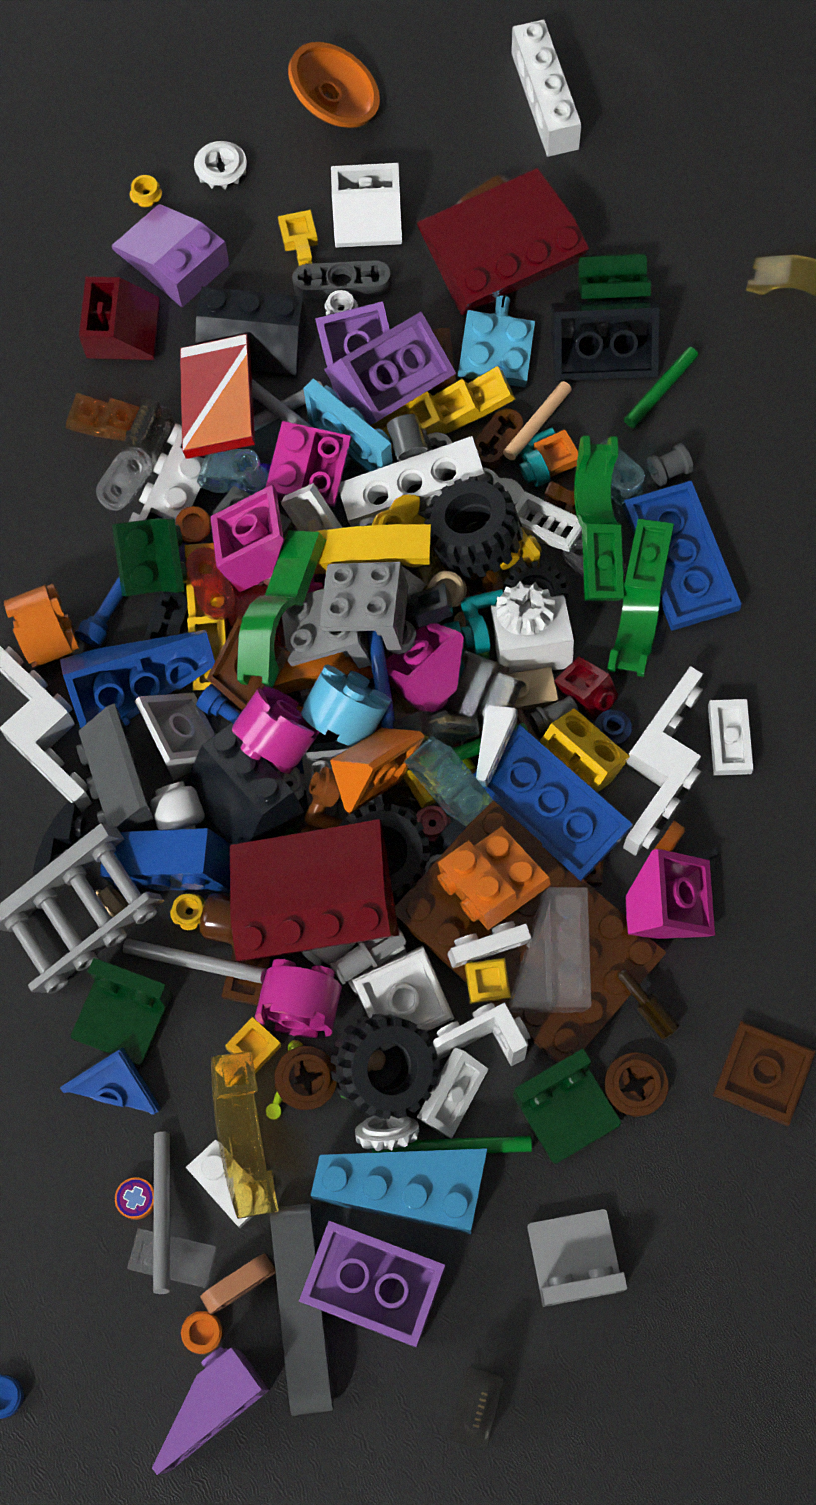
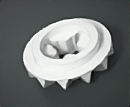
[194,141,247,190]
[496,581,555,636]
[355,1115,419,1152]

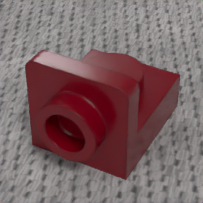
[554,656,618,720]

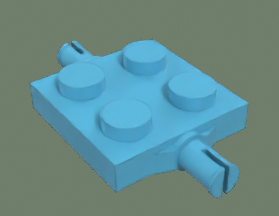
[457,295,535,388]

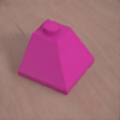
[210,485,284,592]
[385,623,464,715]
[626,849,715,939]

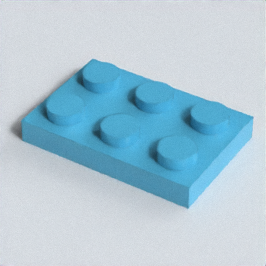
[303,379,393,473]

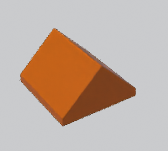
[330,728,425,814]

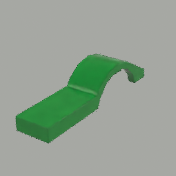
[574,436,624,601]
[607,519,674,677]
[237,530,326,688]

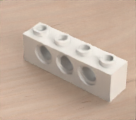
[511,19,581,157]
[339,436,486,527]

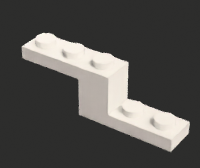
[0,646,92,813]
[623,666,703,856]

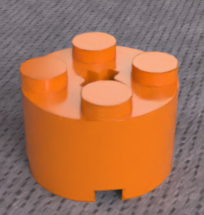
[4,583,80,668]

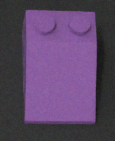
[111,204,230,307]
[315,301,390,404]
[324,312,456,425]
[299,1221,446,1348]
[152,1346,270,1475]

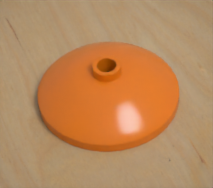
[288,42,380,128]

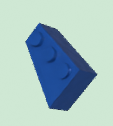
[99,828,231,894]

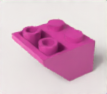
[265,421,352,506]

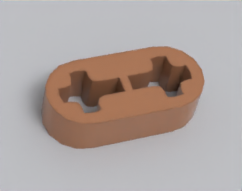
[200,1253,276,1315]

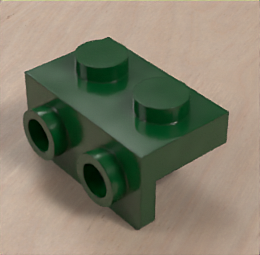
[578,253,651,301]

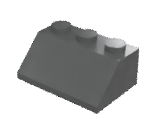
[76,704,158,832]

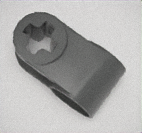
[387,414,433,462]

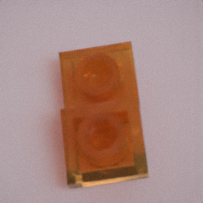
[66,393,143,441]

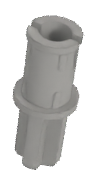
[330,928,406,985]

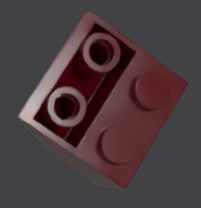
[79,276,160,360]

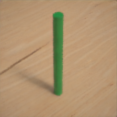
[372,1136,532,1153]

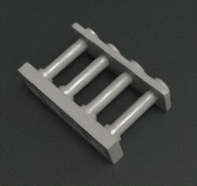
[0,823,164,994]

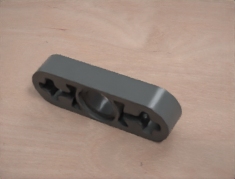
[292,260,391,300]

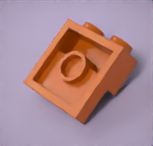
[437,826,551,930]

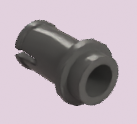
[529,696,579,734]

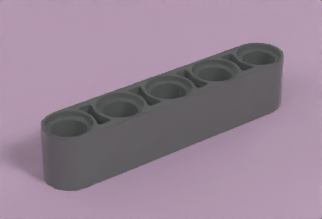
[270,1203,334,1416]

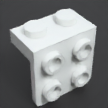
[433,1003,530,1066]

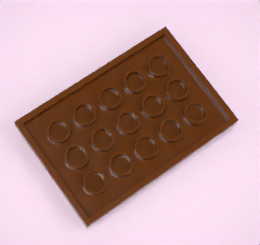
[395,799,667,1063]

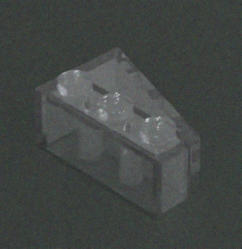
[507,887,591,1012]

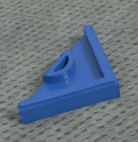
[60,1047,161,1115]

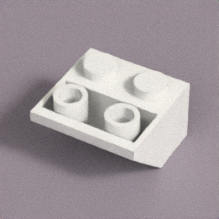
[331,163,402,247]

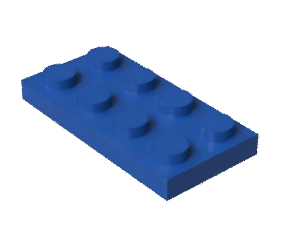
[623,480,742,631]
[468,724,633,881]

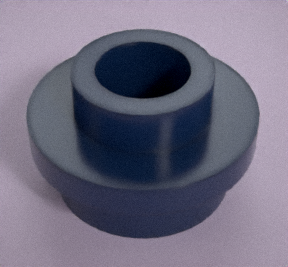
[595,710,632,746]

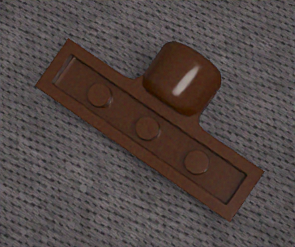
[200,893,273,1006]

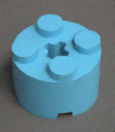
[301,665,392,747]

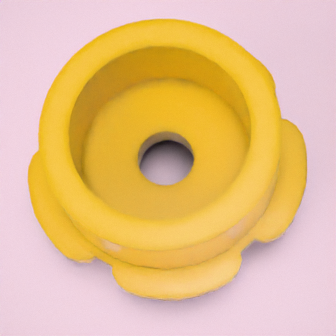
[129,175,162,207]
[170,894,205,930]

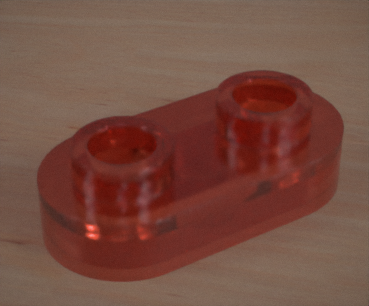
[186,547,236,620]

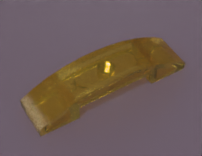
[211,1051,278,1219]

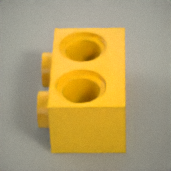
[540,708,630,793]

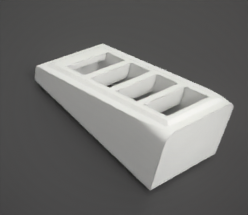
[515,492,582,552]
[476,705,518,787]

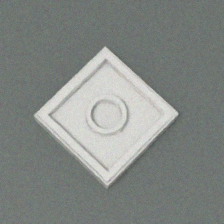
[351,946,454,1051]

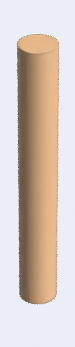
[503,381,572,460]

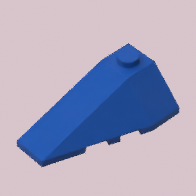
[60,630,215,728]

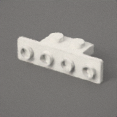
[129,423,212,522]

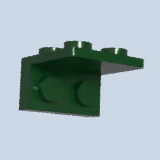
[112,518,187,596]
[71,958,173,1065]
[513,1048,621,1164]

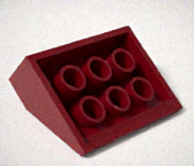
[417,168,589,316]
[230,819,399,961]

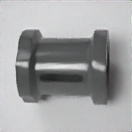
[647,443,693,486]

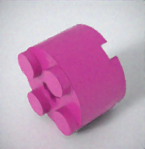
[232,686,320,774]
[255,959,342,1038]

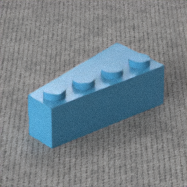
[311,1149,487,1235]

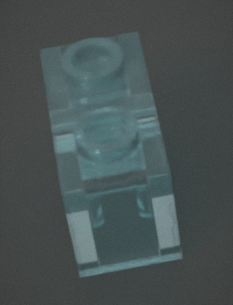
[404,736,493,826]

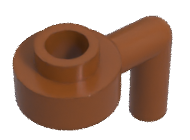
[305,767,343,829]

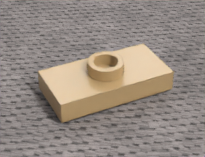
[494,666,558,711]

